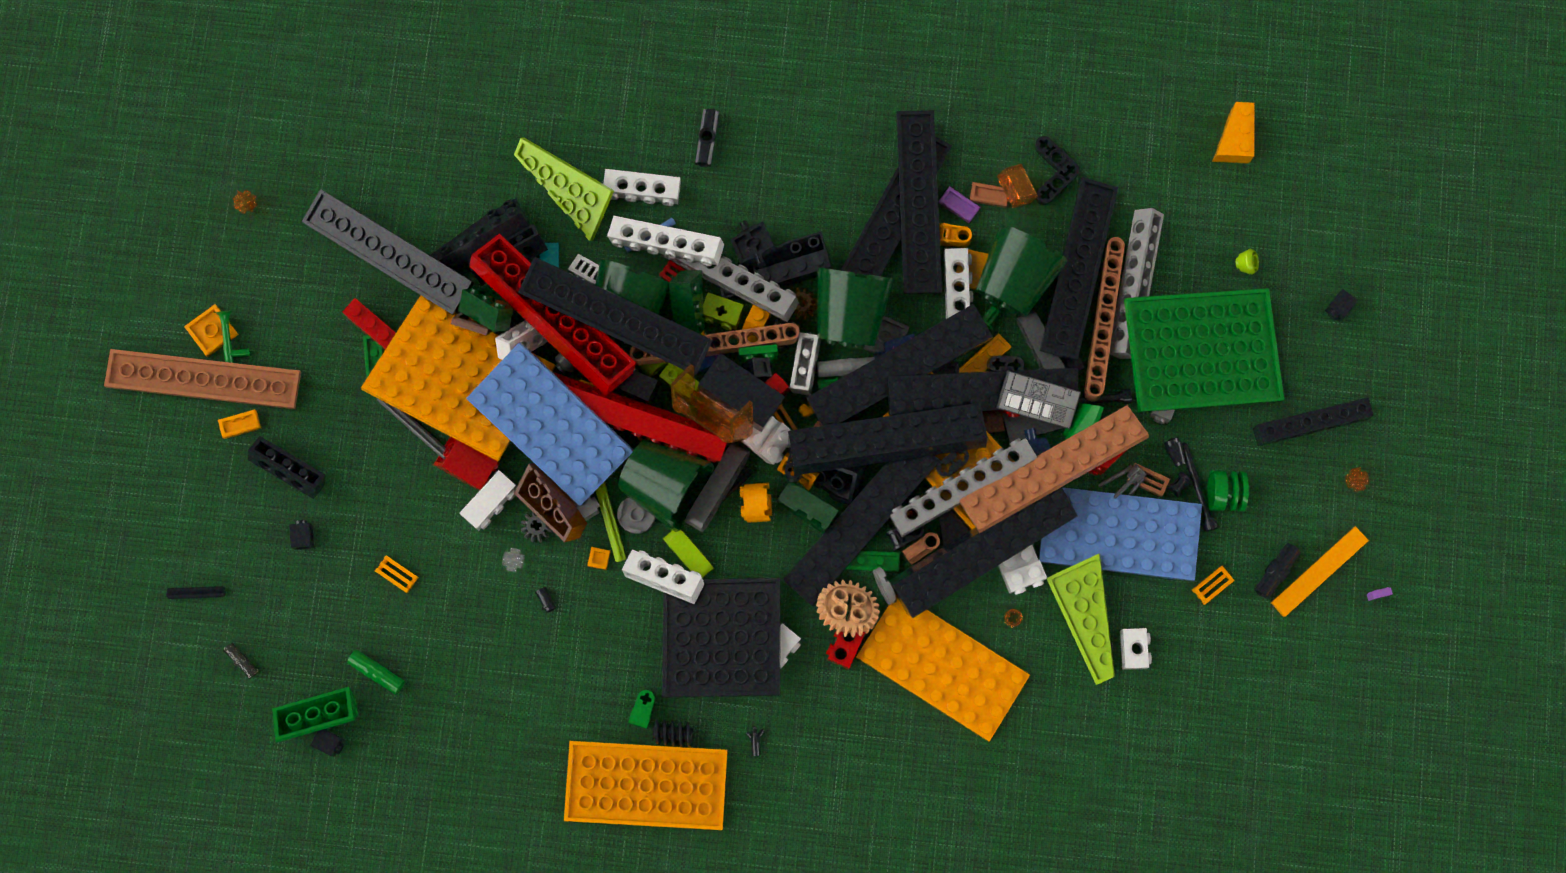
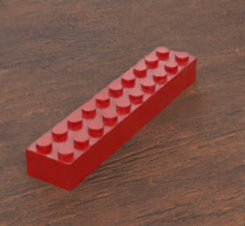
[470,233,636,396]
[551,371,731,462]

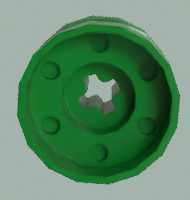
[1207,470,1249,512]

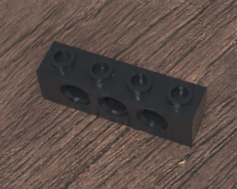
[467,224,548,286]
[248,436,325,499]

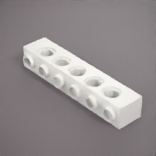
[607,216,724,266]

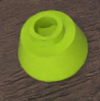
[1235,249,1259,275]

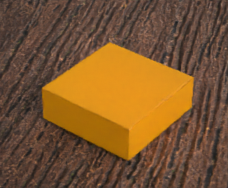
[587,547,611,570]

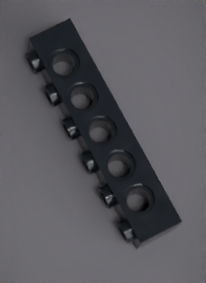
[1253,398,1374,447]

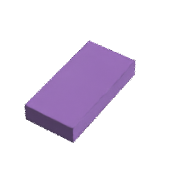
[938,186,980,223]

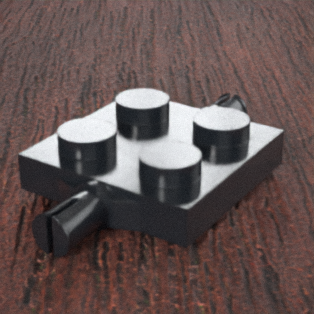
[730,220,777,268]

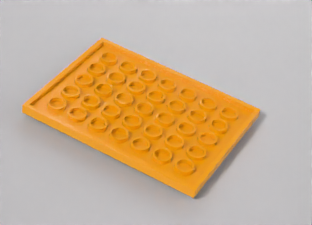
[361,295,555,461]

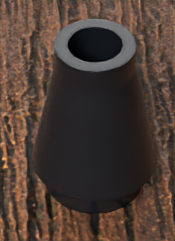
[1164,437,1186,467]

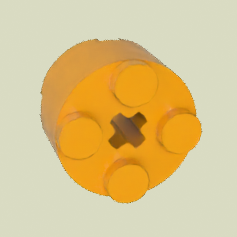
[740,483,772,523]

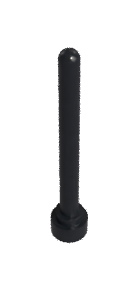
[1078,389,1132,404]
[1182,442,1219,532]

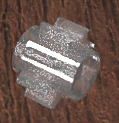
[502,548,525,572]

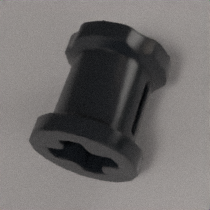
[1167,472,1193,497]

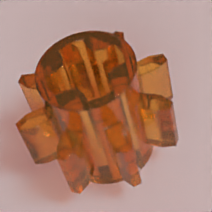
[233,190,258,214]
[1345,467,1369,492]

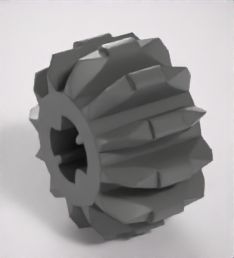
[521,512,553,543]

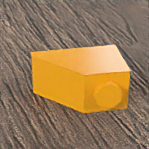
[737,304,771,343]

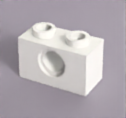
[1120,628,1152,670]

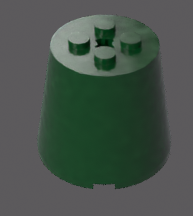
[976,224,1068,317]
[595,259,670,348]
[817,268,894,348]
[618,439,714,532]

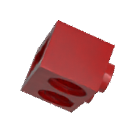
[826,630,865,670]

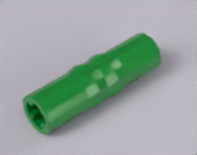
[347,649,405,695]

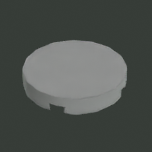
[617,498,656,534]
[873,567,896,605]

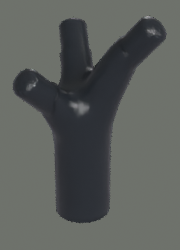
[746,726,765,756]

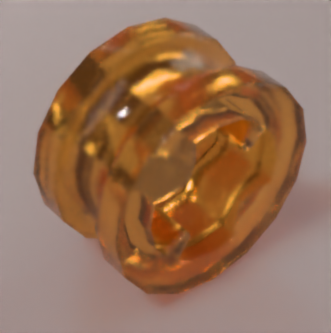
[1004,609,1022,627]

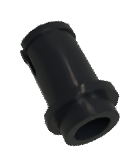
[535,587,556,613]

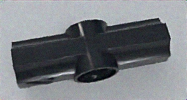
[695,109,719,167]
[1254,543,1301,599]

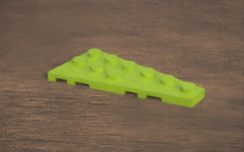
[514,138,614,241]
[1047,554,1115,685]

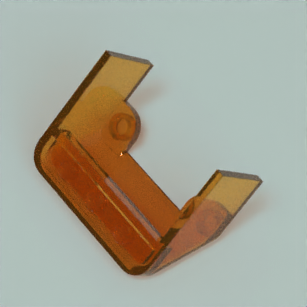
[671,364,753,443]

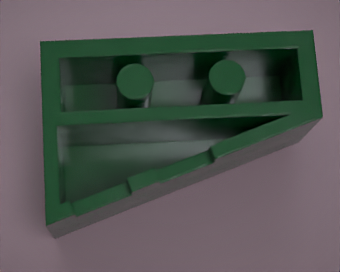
[668,270,705,334]
[458,286,513,332]
[777,482,839,534]

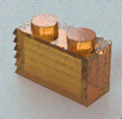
[997,164,1038,208]

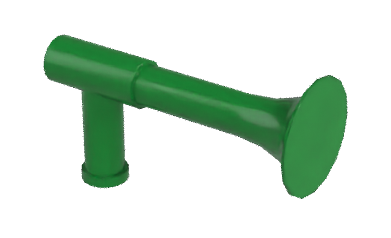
[213,310,250,363]

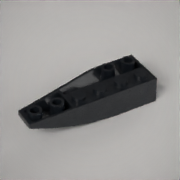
[430,198,530,267]
[719,231,834,299]

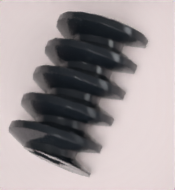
[652,719,694,748]

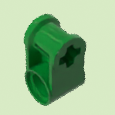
[628,690,655,729]

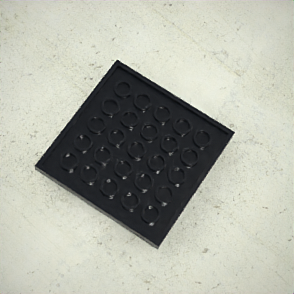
[662,578,781,698]

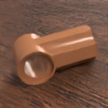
[902,533,940,565]

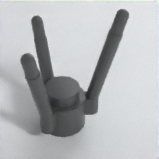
[1098,464,1147,499]

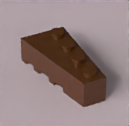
[514,463,587,542]

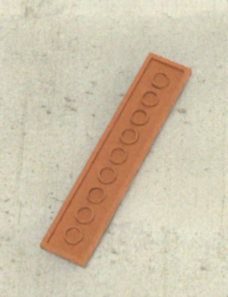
[104,349,301,409]
[959,405,1149,533]

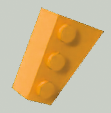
[1212,102,1254,163]

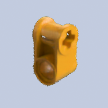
[939,223,972,248]

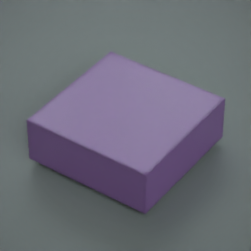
[1367,587,1393,601]

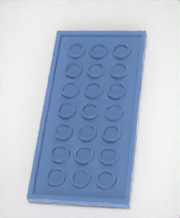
[466,342,633,506]
[1039,487,1202,581]

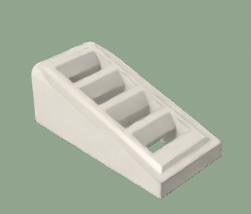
[568,254,599,284]

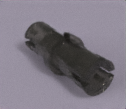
[223,642,259,679]

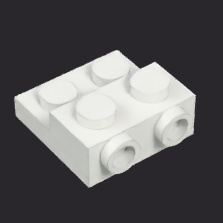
[740,416,791,465]
[998,545,1047,595]

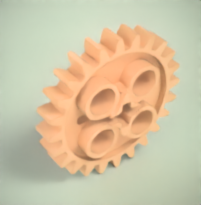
[816,580,880,637]

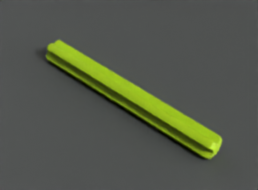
[596,481,626,562]

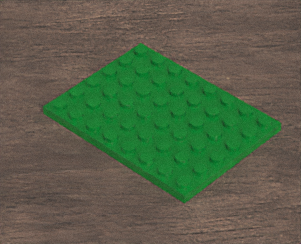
[1124,289,1284,413]

